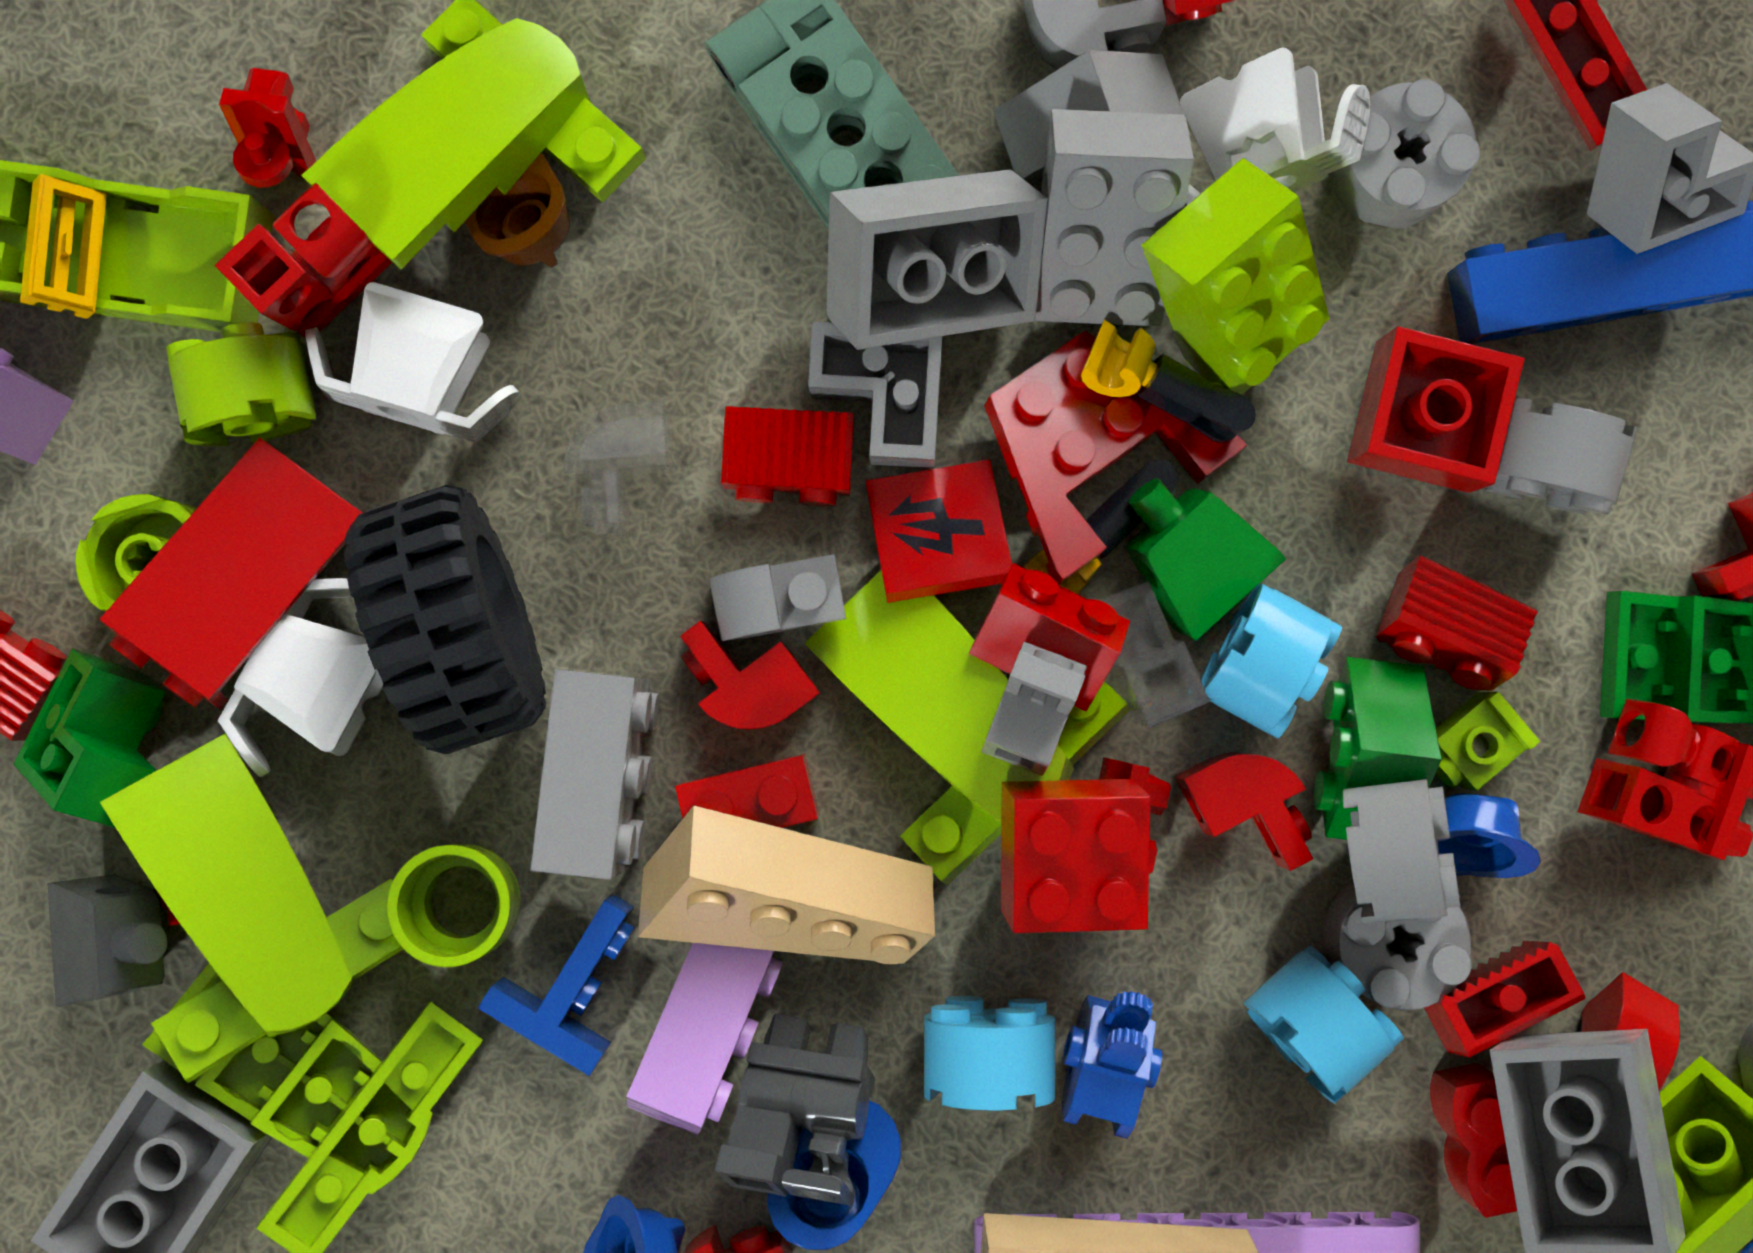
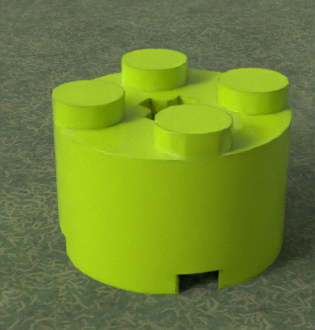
[166,322,316,447]
[75,494,197,612]

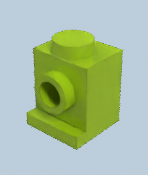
[1435,692,1541,791]

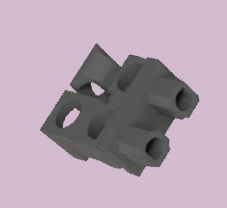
[714,1014,875,1205]

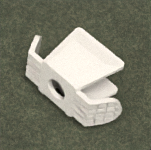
[1180,48,1370,205]
[305,282,520,443]
[218,578,383,777]

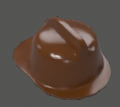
[464,152,570,268]

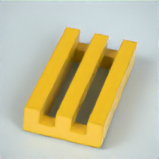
[20,174,107,319]

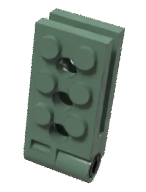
[704,0,959,230]

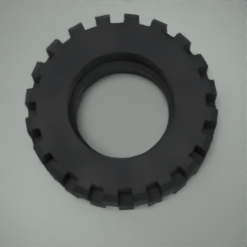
[344,485,546,754]

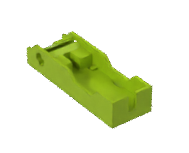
[0,160,274,332]

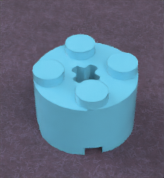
[1197,584,1342,739]
[1243,945,1404,1104]
[924,996,1055,1111]

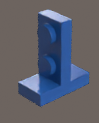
[478,894,635,1076]

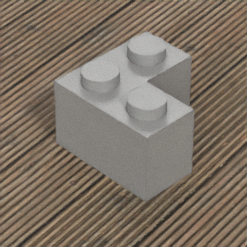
[993,50,1184,181]
[1587,83,1753,254]
[808,321,942,468]

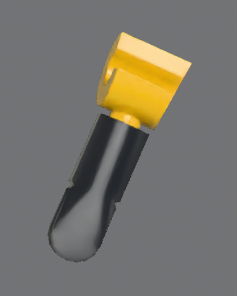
[1081,319,1256,443]
[1023,459,1178,594]

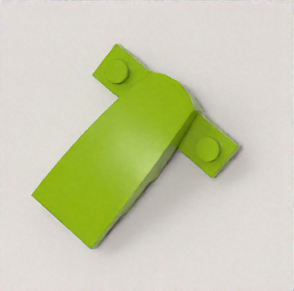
[301,0,647,269]
[804,570,1130,886]
[100,733,403,1083]
[142,964,483,1253]

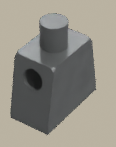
[47,874,167,1007]

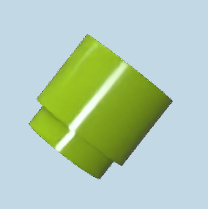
[387,844,521,967]

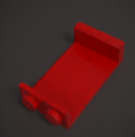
[99,437,362,710]

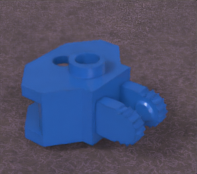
[1061,991,1162,1139]

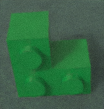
[13,648,165,828]
[1313,657,1442,840]

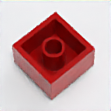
[1347,326,1525,493]
[1001,779,1150,933]

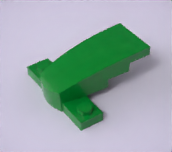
[1600,591,1753,724]

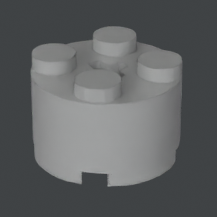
[1330,79,1480,228]
[1485,398,1638,515]
[1343,779,1461,924]
[1321,879,1472,1010]

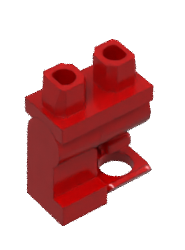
[214,183,392,338]
[1577,699,1753,861]

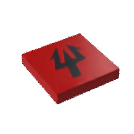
[866,459,1012,603]

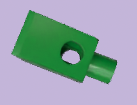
[1126,478,1286,641]

